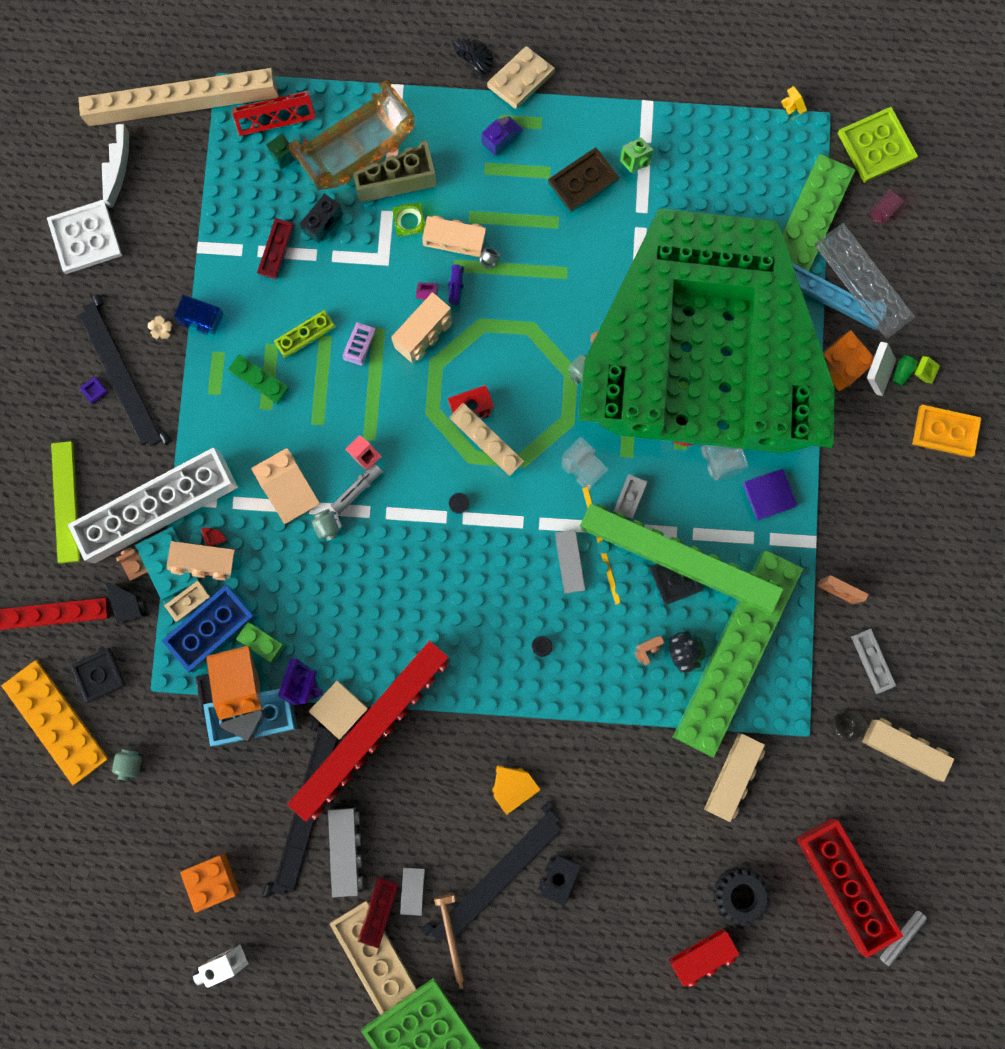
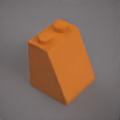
[207,646,261,720]

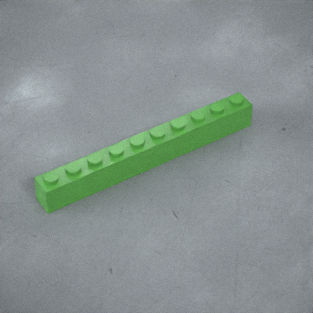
[580,504,783,615]

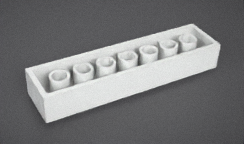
[68,448,238,564]

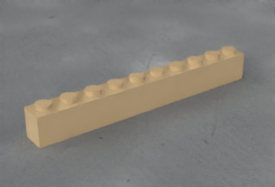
[78,68,279,126]

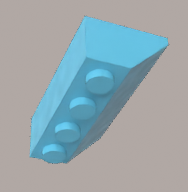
[203,689,298,746]

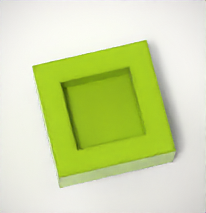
[915,356,940,384]

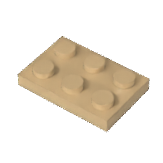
[487,46,555,109]

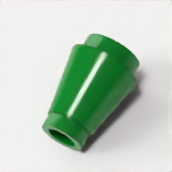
[892,355,918,387]

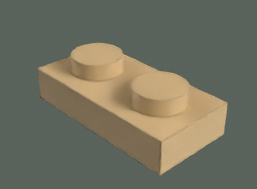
[164,581,211,622]

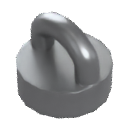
[479,248,501,269]

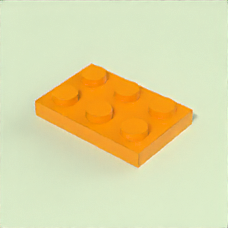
[912,405,981,458]

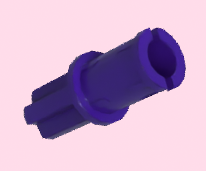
[448,264,464,305]

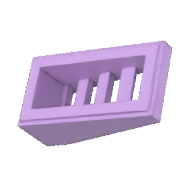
[342,322,376,366]

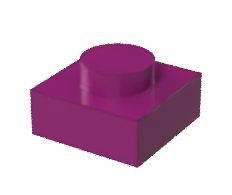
[416,282,438,301]

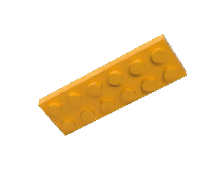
[2,660,109,785]

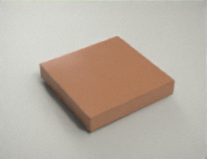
[817,575,869,604]

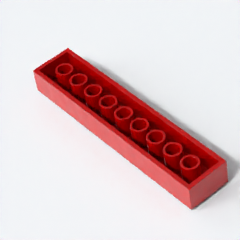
[287,641,450,822]

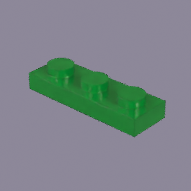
[228,354,289,405]

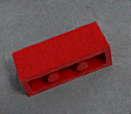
[669,928,739,987]

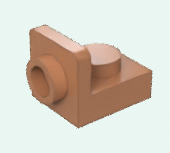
[116,548,148,581]
[635,636,664,665]

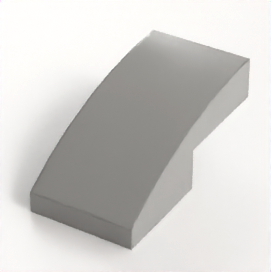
[400,868,425,916]

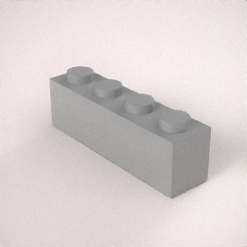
[328,807,363,897]

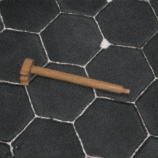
[434,892,464,989]

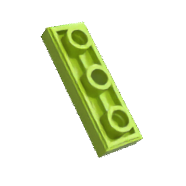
[274,309,336,359]

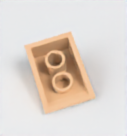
[251,448,320,524]

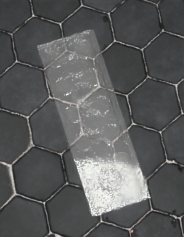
[814,223,915,339]

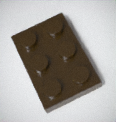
[548,147,619,213]

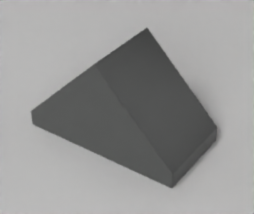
[220,710,266,741]

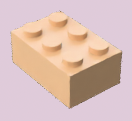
[392,292,452,364]

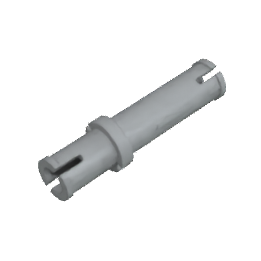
[330,463,383,515]

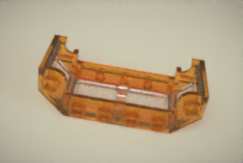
[288,79,416,190]

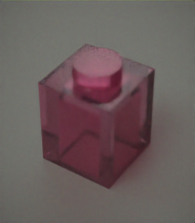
[869,189,904,225]

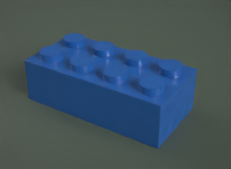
[162,585,258,673]

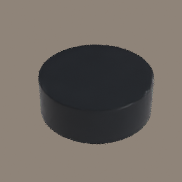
[449,493,469,514]
[532,636,552,657]

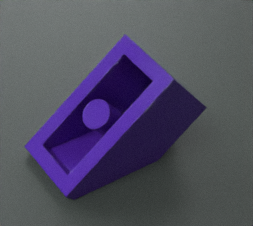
[481,116,523,156]

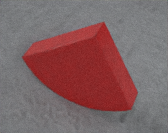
[201,528,228,547]

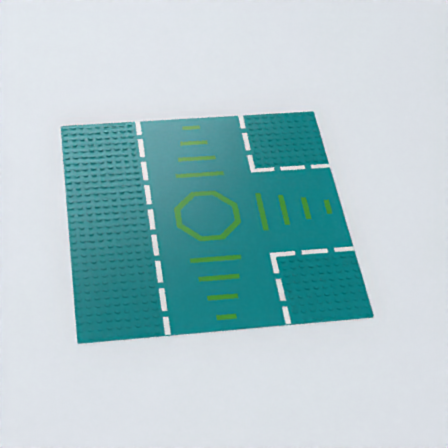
[151,73,831,737]

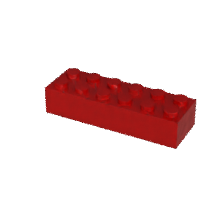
[796,818,904,958]

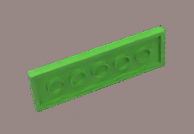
[782,154,855,271]

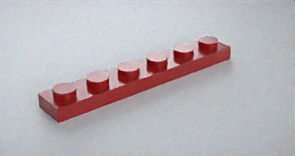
[0,598,109,630]

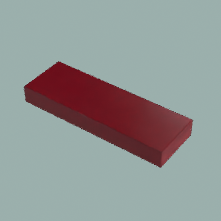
[257,218,295,280]
[357,878,399,949]

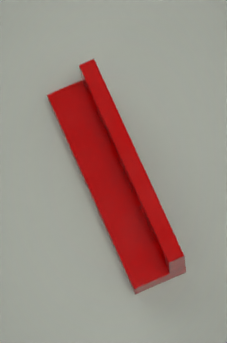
[232,91,315,136]

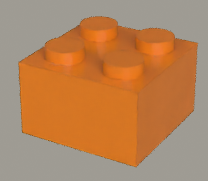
[823,330,874,391]
[180,853,240,913]

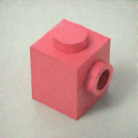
[345,435,382,470]

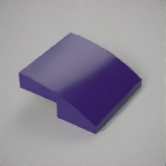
[742,469,798,521]

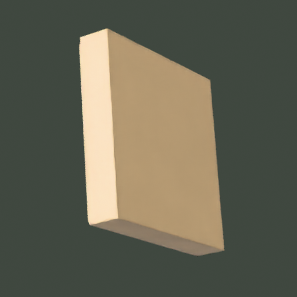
[309,680,368,740]

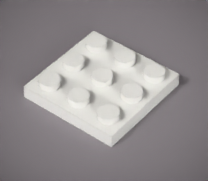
[47,200,122,274]

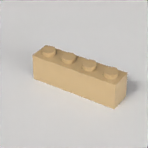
[449,403,524,476]
[862,718,954,782]
[704,733,765,822]

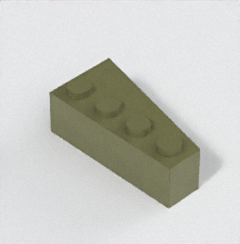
[353,140,437,203]

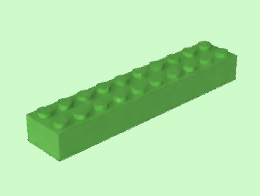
[673,550,803,757]

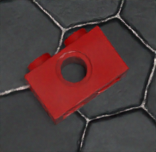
[448,385,494,419]

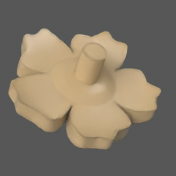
[148,315,173,339]

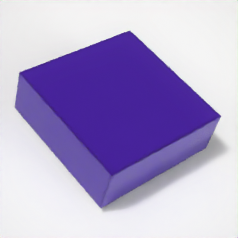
[79,376,109,405]

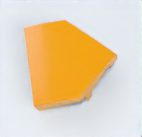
[492,765,540,815]

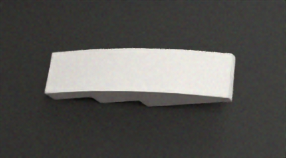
[102,124,129,208]

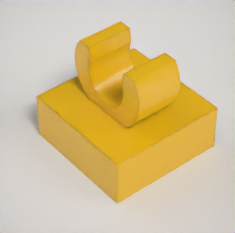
[781,86,807,114]

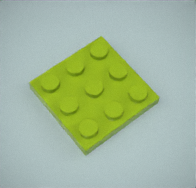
[838,107,918,183]

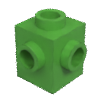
[620,137,653,173]

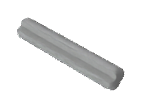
[880,911,927,966]

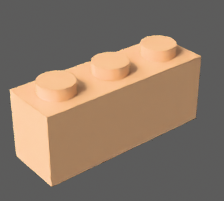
[422,216,486,257]
[167,541,234,580]

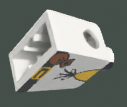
[193,944,249,988]

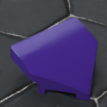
[278,658,323,705]

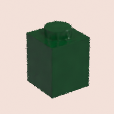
[266,134,297,170]

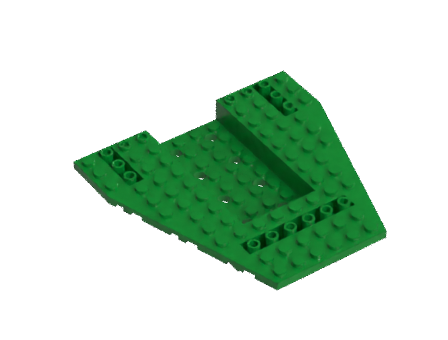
[578,208,834,453]

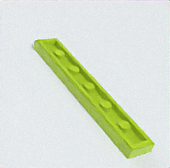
[51,441,81,564]

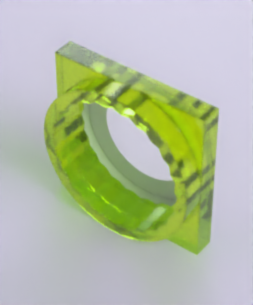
[392,203,425,237]

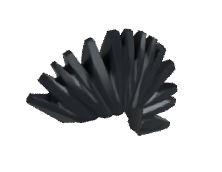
[451,38,493,80]

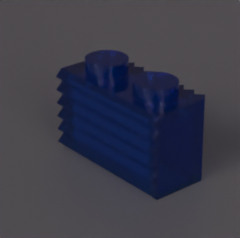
[174,295,223,335]

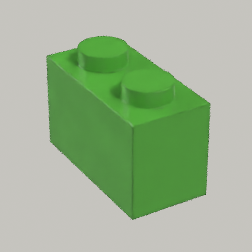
[236,622,286,663]

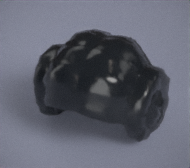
[669,631,706,673]

